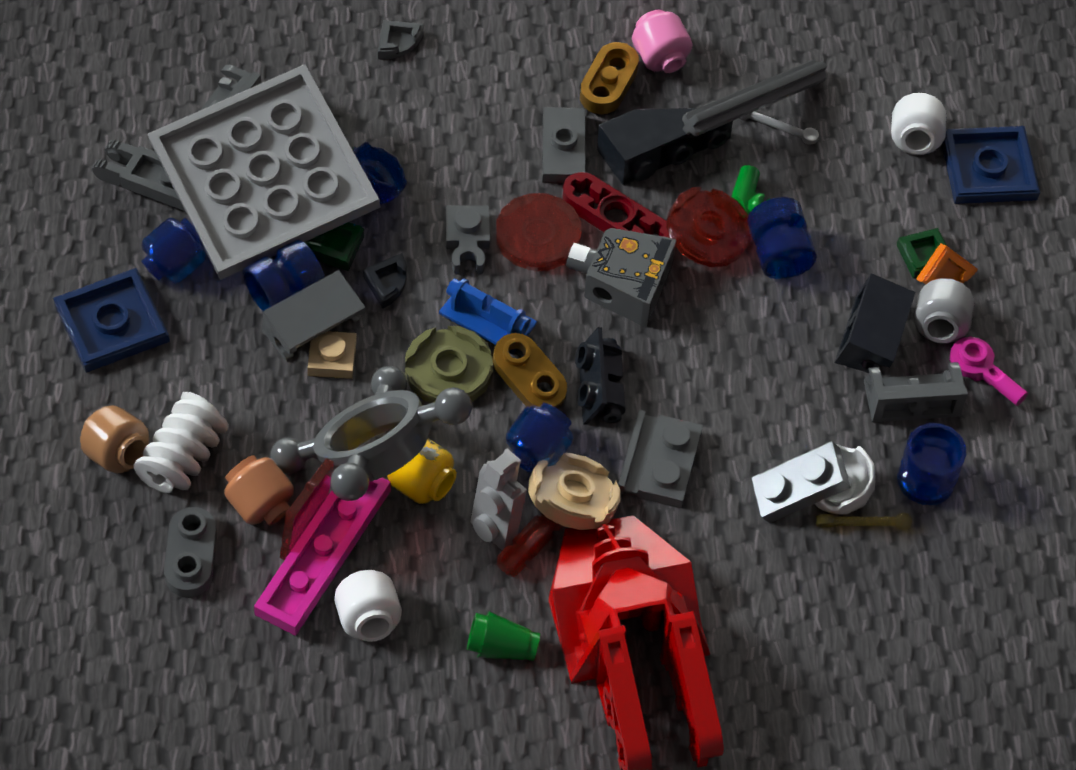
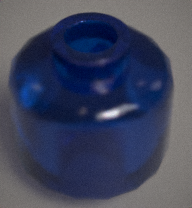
[141,218,206,283]
[506,402,573,473]

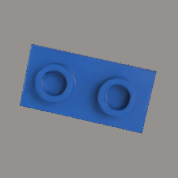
[439,278,537,355]

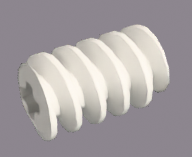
[134,392,229,493]

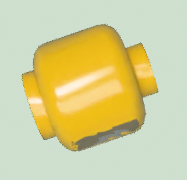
[387,438,457,504]

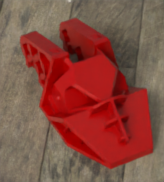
[548,515,724,770]

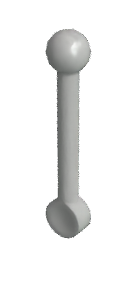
[739,112,819,144]

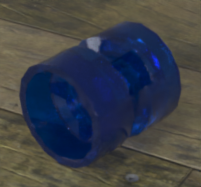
[747,197,817,279]
[242,239,325,312]
[897,423,967,505]

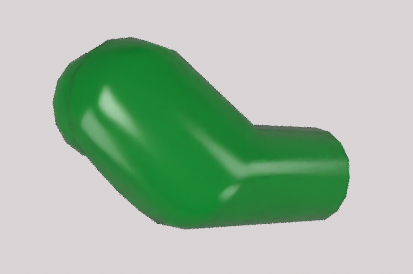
[731,165,773,221]

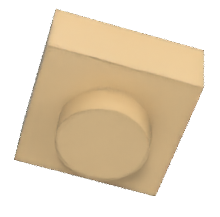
[308,331,357,379]

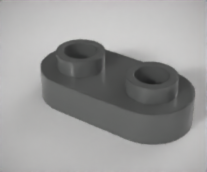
[164,507,217,597]

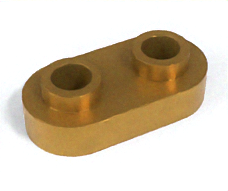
[580,42,639,114]
[493,333,567,414]

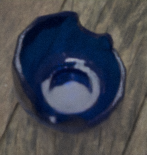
[352,142,408,205]

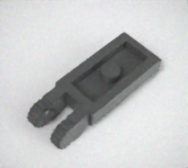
[91,140,185,211]

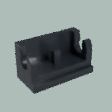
[834,273,916,373]

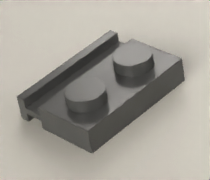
[618,410,703,509]

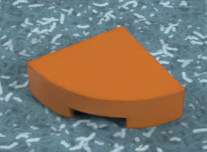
[916,243,978,284]

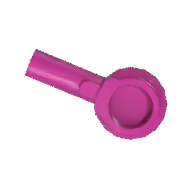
[949,337,1028,406]

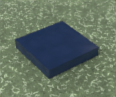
[942,126,1040,204]
[53,268,170,373]

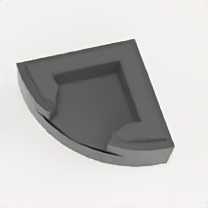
[378,20,424,59]

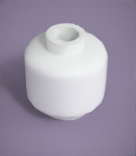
[891,93,946,155]
[334,570,402,642]

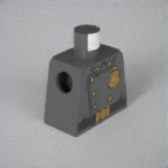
[566,228,677,327]

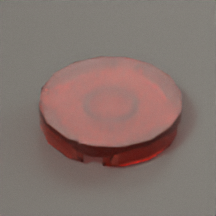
[666,187,752,267]
[496,193,582,271]

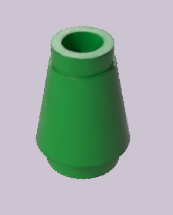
[467,611,540,661]

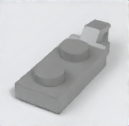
[470,448,527,551]

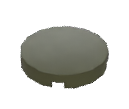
[405,326,493,403]

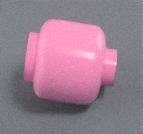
[632,10,693,73]

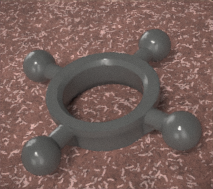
[270,366,472,501]

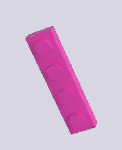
[254,478,391,636]

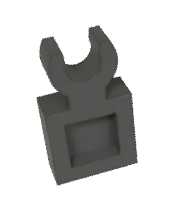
[446,205,490,274]

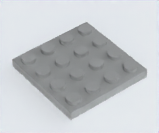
[148,64,380,280]

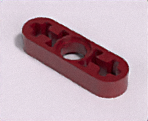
[562,172,671,238]

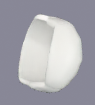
[815,444,875,514]

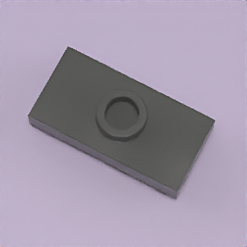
[542,107,585,183]

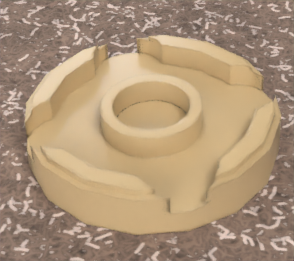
[528,453,620,530]

